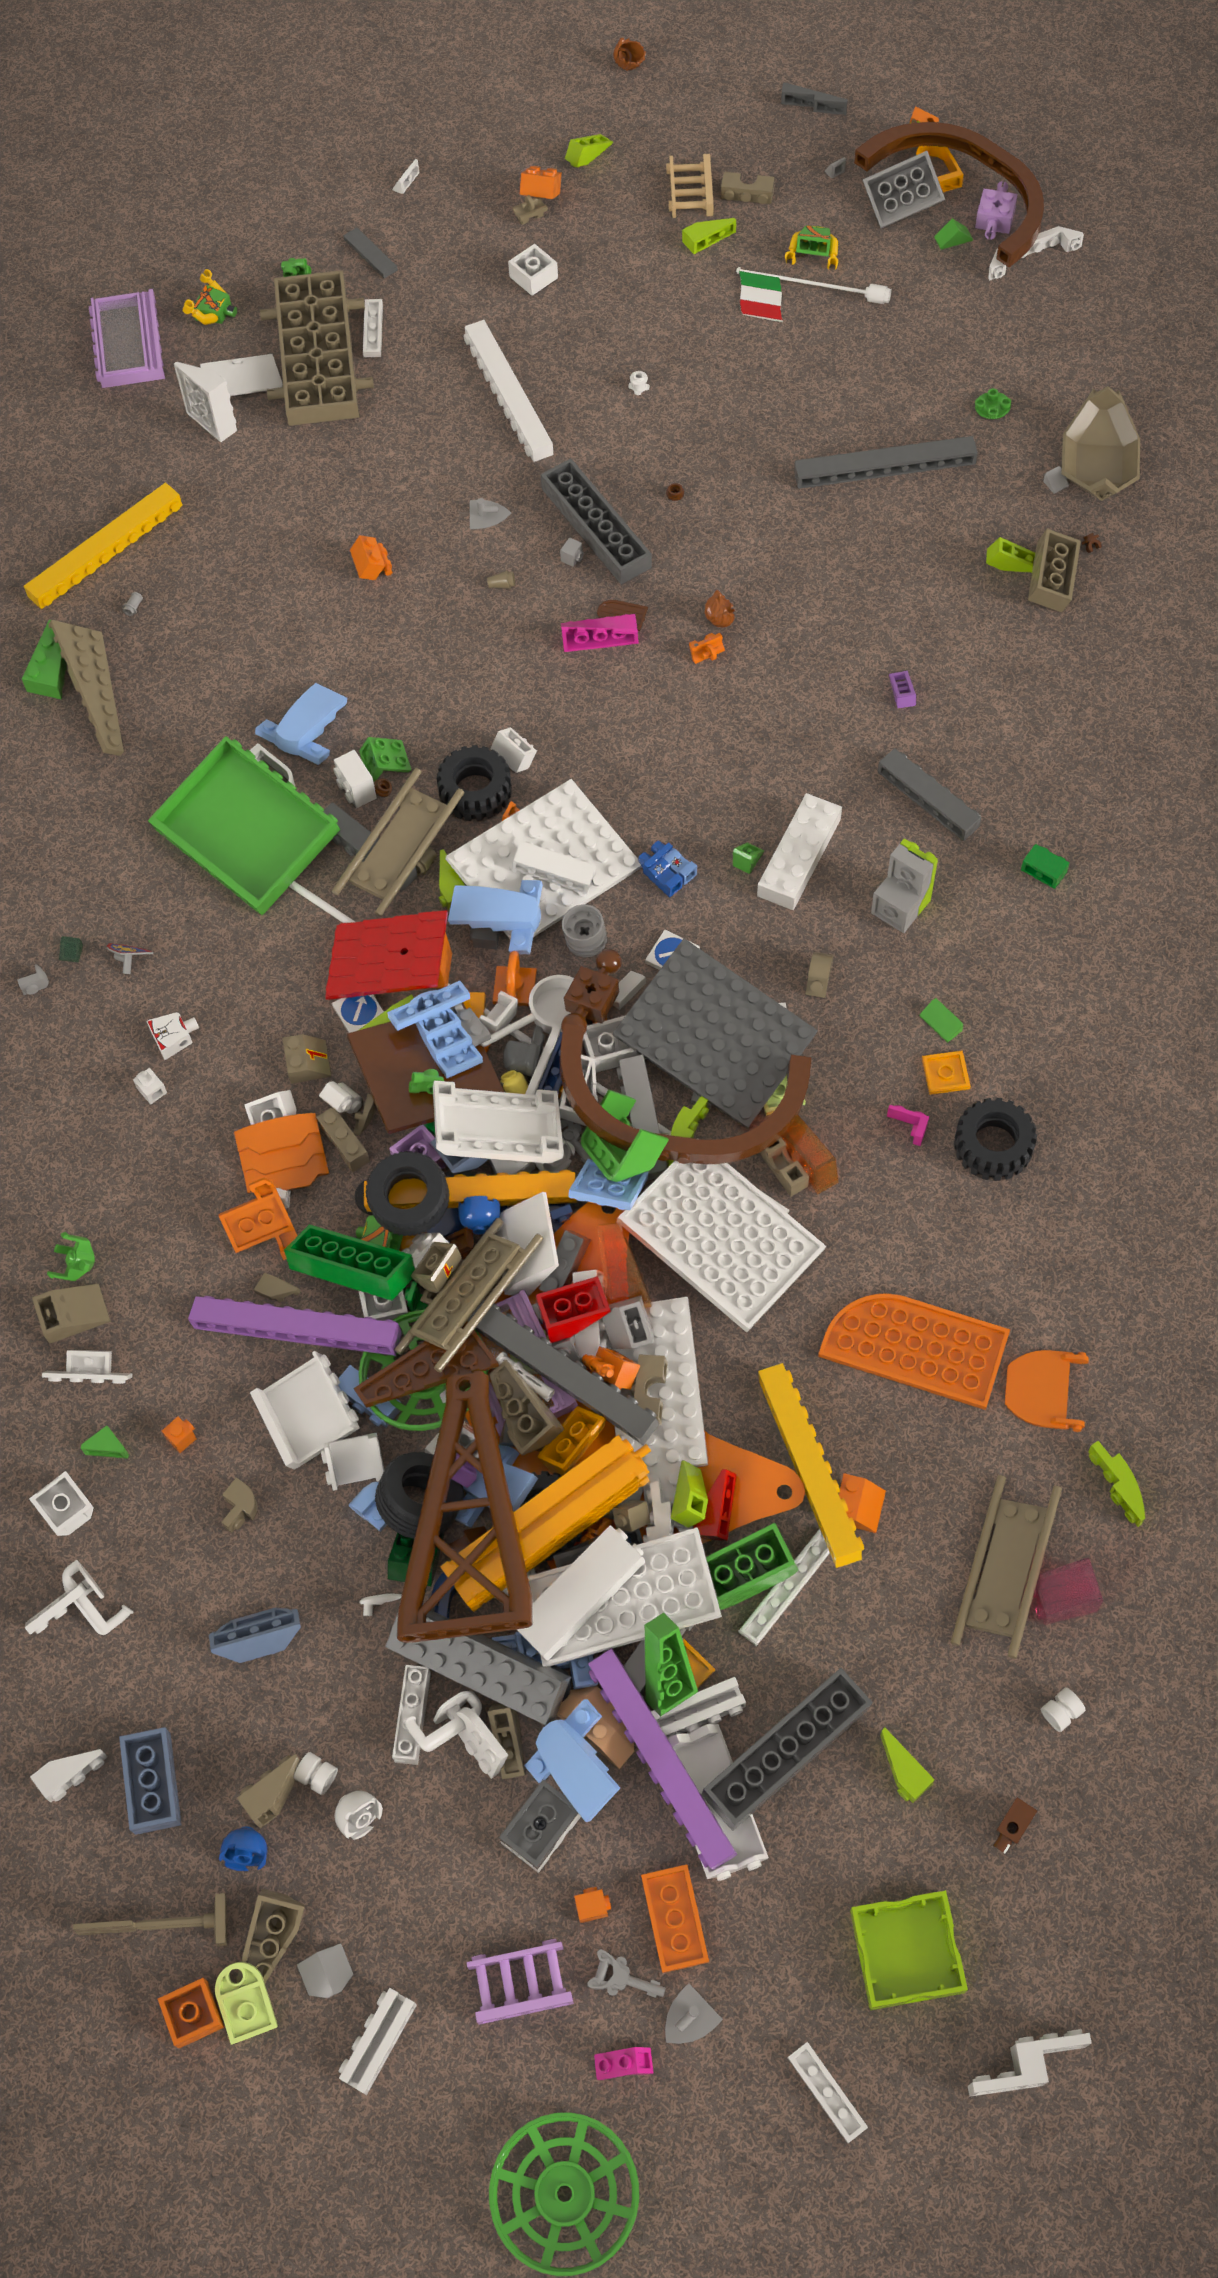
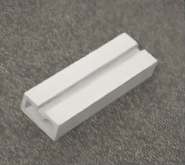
[516,1525,645,1661]

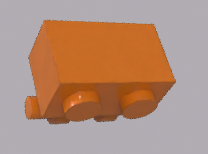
[350,535,392,580]
[582,1346,640,1390]

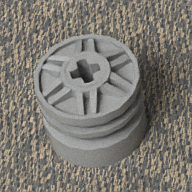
[562,904,607,958]

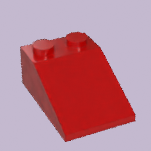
[536,1276,611,1343]

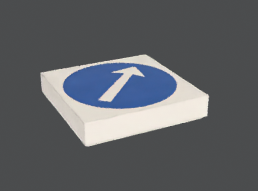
[645,930,700,970]
[332,995,384,1033]

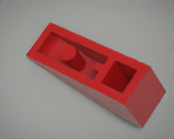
[693,1469,737,1541]

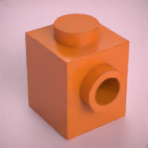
[162,1416,197,1453]
[574,1887,611,1923]

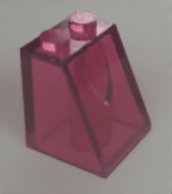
[1033,1557,1103,1625]

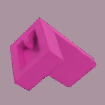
[887,1105,929,1146]
[594,2047,653,2080]

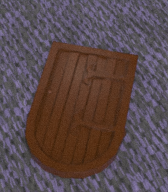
[597,600,648,631]

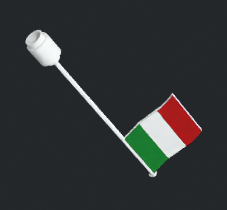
[736,267,891,322]

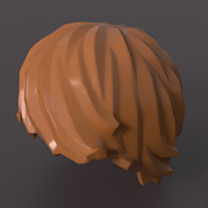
[613,37,646,71]
[705,590,735,627]

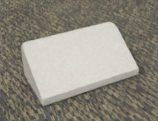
[392,159,419,194]
[613,971,646,1010]

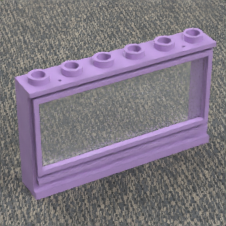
[89,289,165,388]

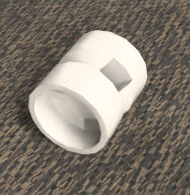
[1041,1687,1086,1732]
[294,1752,338,1795]

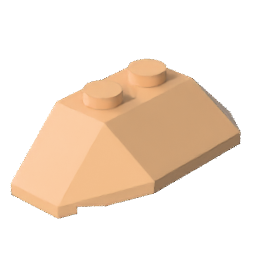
[557,1686,635,1769]

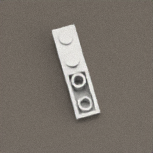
[643,1481,674,1543]

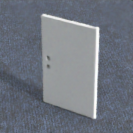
[200,354,283,396]

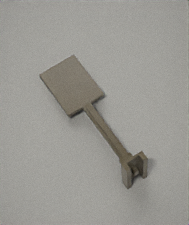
[73,1893,227,1947]

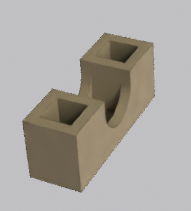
[721,172,775,204]
[316,1107,370,1173]
[759,1138,809,1197]
[631,1354,668,1426]

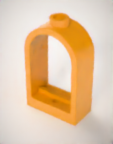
[916,146,964,192]

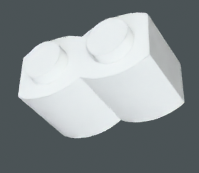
[319,1081,363,1114]

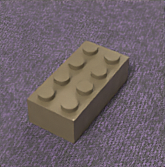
[1028,529,1081,612]

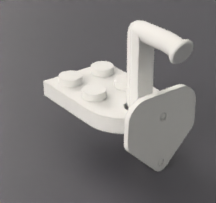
[25,1560,134,1635]
[403,1690,508,1779]

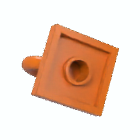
[493,950,537,1006]

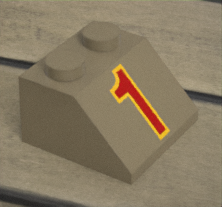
[283,1034,331,1084]
[410,1242,462,1293]

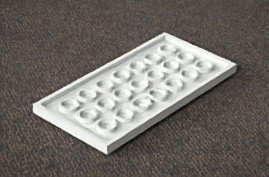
[528,1528,722,1667]

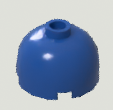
[458,1196,500,1235]
[219,1826,267,1871]

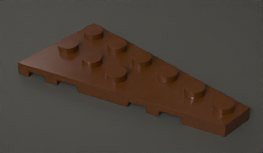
[353,1321,499,1408]

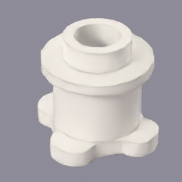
[629,371,650,395]

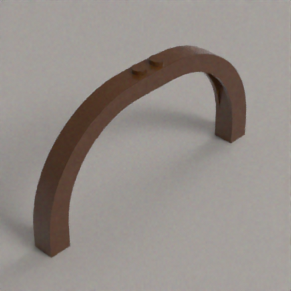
[854,122,1044,268]
[560,1023,812,1164]

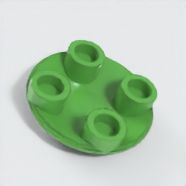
[975,388,1011,419]

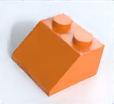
[839,1473,886,1533]

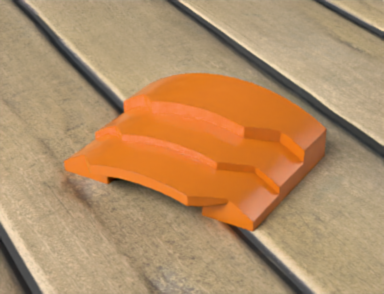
[234,1113,329,1193]

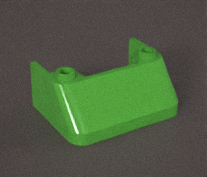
[581,1090,669,1182]

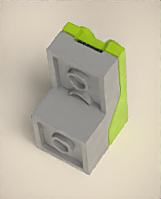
[871,838,938,933]

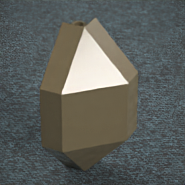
[1061,386,1140,501]

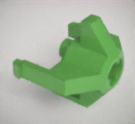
[47,1232,95,1281]

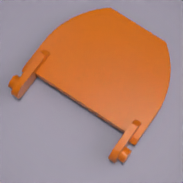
[1005,1350,1089,1432]

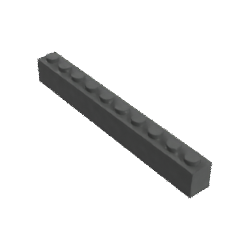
[794,436,978,489]
[467,1300,659,1446]

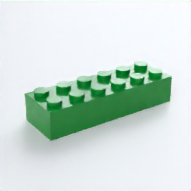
[284,1224,415,1301]

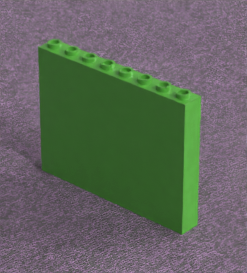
[148,736,340,915]

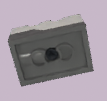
[499,1780,581,1873]

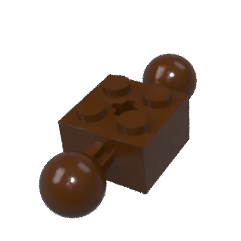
[561,949,622,1034]

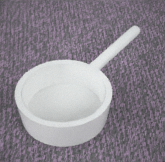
[481,975,586,1047]

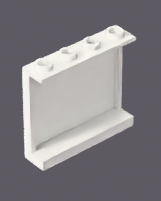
[250,1351,360,1469]

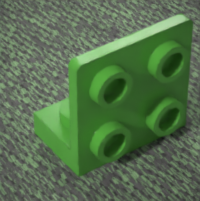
[359,737,411,782]

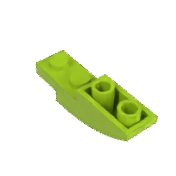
[667,1096,709,1168]
[1088,1441,1145,1527]

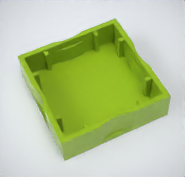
[850,1890,968,2010]

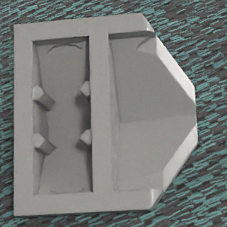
[297,1944,354,1998]

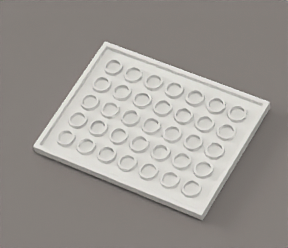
[446,779,642,940]
[617,1138,826,1332]

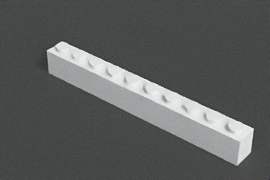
[463,320,553,462]

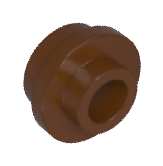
[666,483,684,501]
[374,778,392,797]

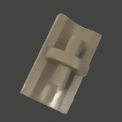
[512,195,548,225]

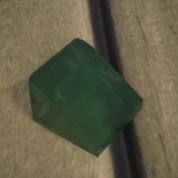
[59,936,83,963]

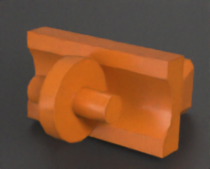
[689,633,725,664]

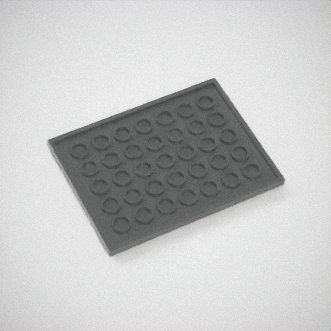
[613,938,818,1129]

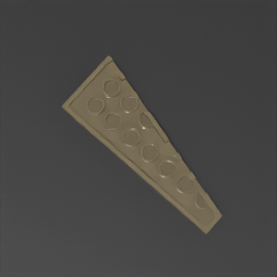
[48,620,124,756]

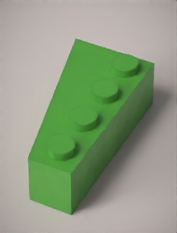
[22,620,67,699]
[644,1613,698,1717]

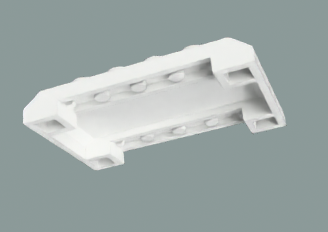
[433,1081,564,1163]

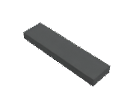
[343,228,398,279]

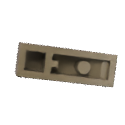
[488,1703,525,1779]

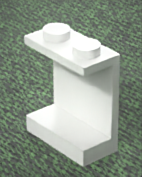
[321,1433,385,1491]

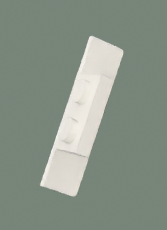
[42,1350,132,1384]

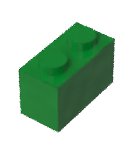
[1021,844,1070,889]

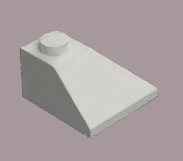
[244,1090,297,1125]

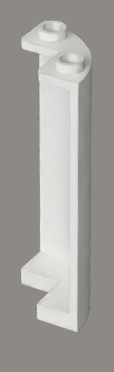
[667,1724,769,1881]

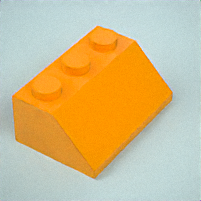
[537,1406,606,1476]

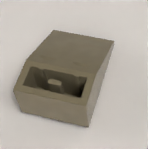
[32,1284,111,1344]
[237,1754,301,1829]

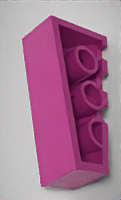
[561,614,639,652]

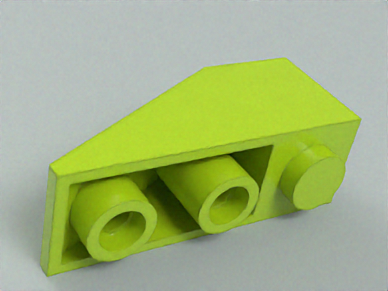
[671,1460,708,1528]

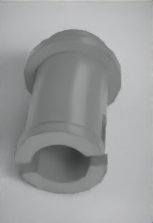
[123,592,143,616]

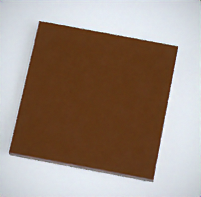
[347,1002,504,1135]

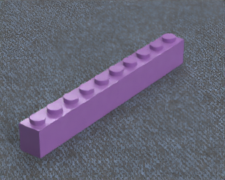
[188,1296,402,1356]
[588,1649,738,1870]

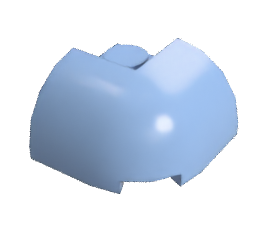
[349,1482,387,1532]

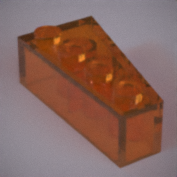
[781,1115,839,1194]
[597,1222,653,1308]

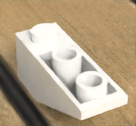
[30,1749,107,1802]

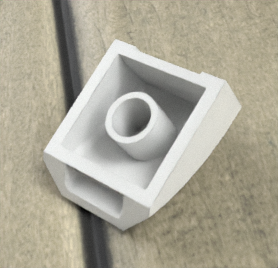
[29,1471,94,1536]

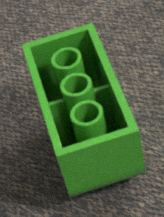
[706,1523,799,1610]

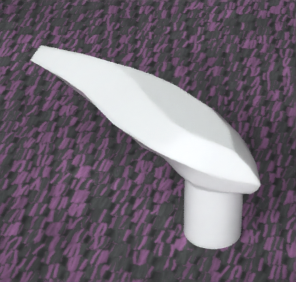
[359,1594,402,1616]

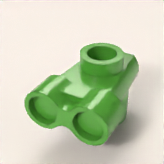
[281,258,311,277]
[409,1069,444,1094]

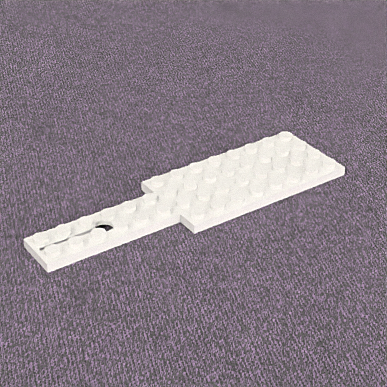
[608,1297,708,1532]

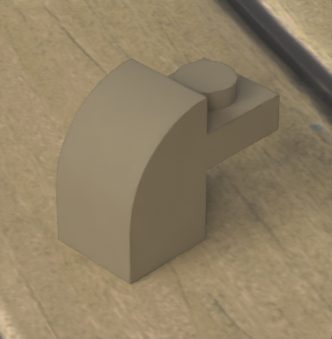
[805,952,834,998]
[222,1478,258,1533]

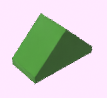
[934,218,973,250]
[733,842,764,874]
[81,1426,129,1459]

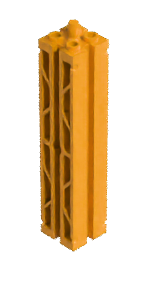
[440,1435,651,1612]

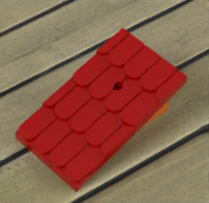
[325,910,452,1000]

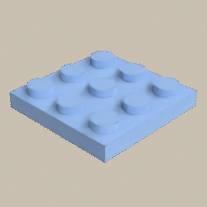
[569,1159,648,1210]

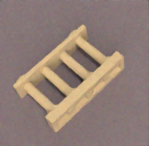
[666,154,713,218]

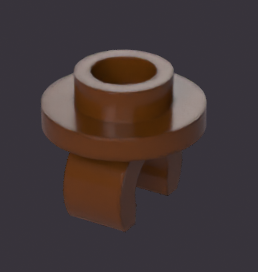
[1081,533,1102,553]

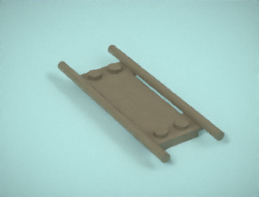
[332,768,465,917]
[394,1218,543,1373]
[950,1475,1062,1659]

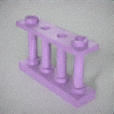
[467,1939,574,2025]

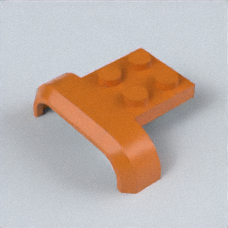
[219,1178,298,1260]

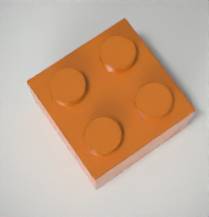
[520,166,562,199]
[158,1978,225,2049]

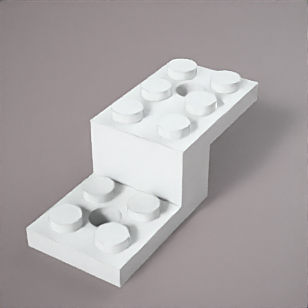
[968,2029,1091,2096]

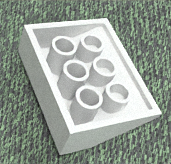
[174,362,237,442]
[495,1192,559,1296]

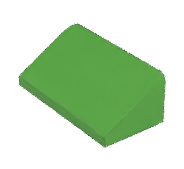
[919,998,963,1043]

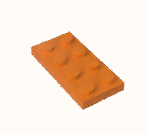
[641,1864,709,1973]

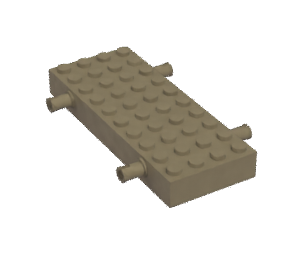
[260,270,374,426]

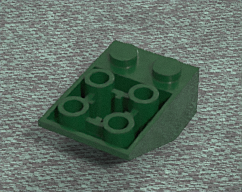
[388,1532,445,1587]

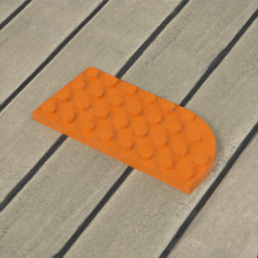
[818,1294,1010,1410]

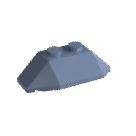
[209,1608,301,1663]

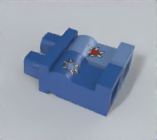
[638,841,697,898]

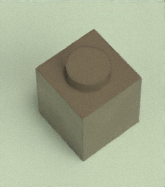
[612,1500,651,1532]

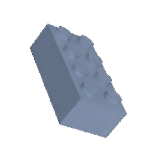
[119,1727,182,1835]

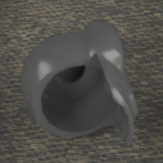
[502,1026,545,1078]

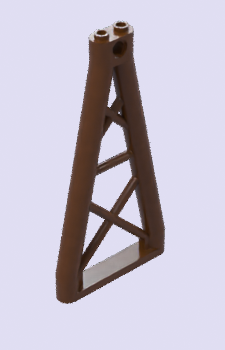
[397,1371,533,1643]

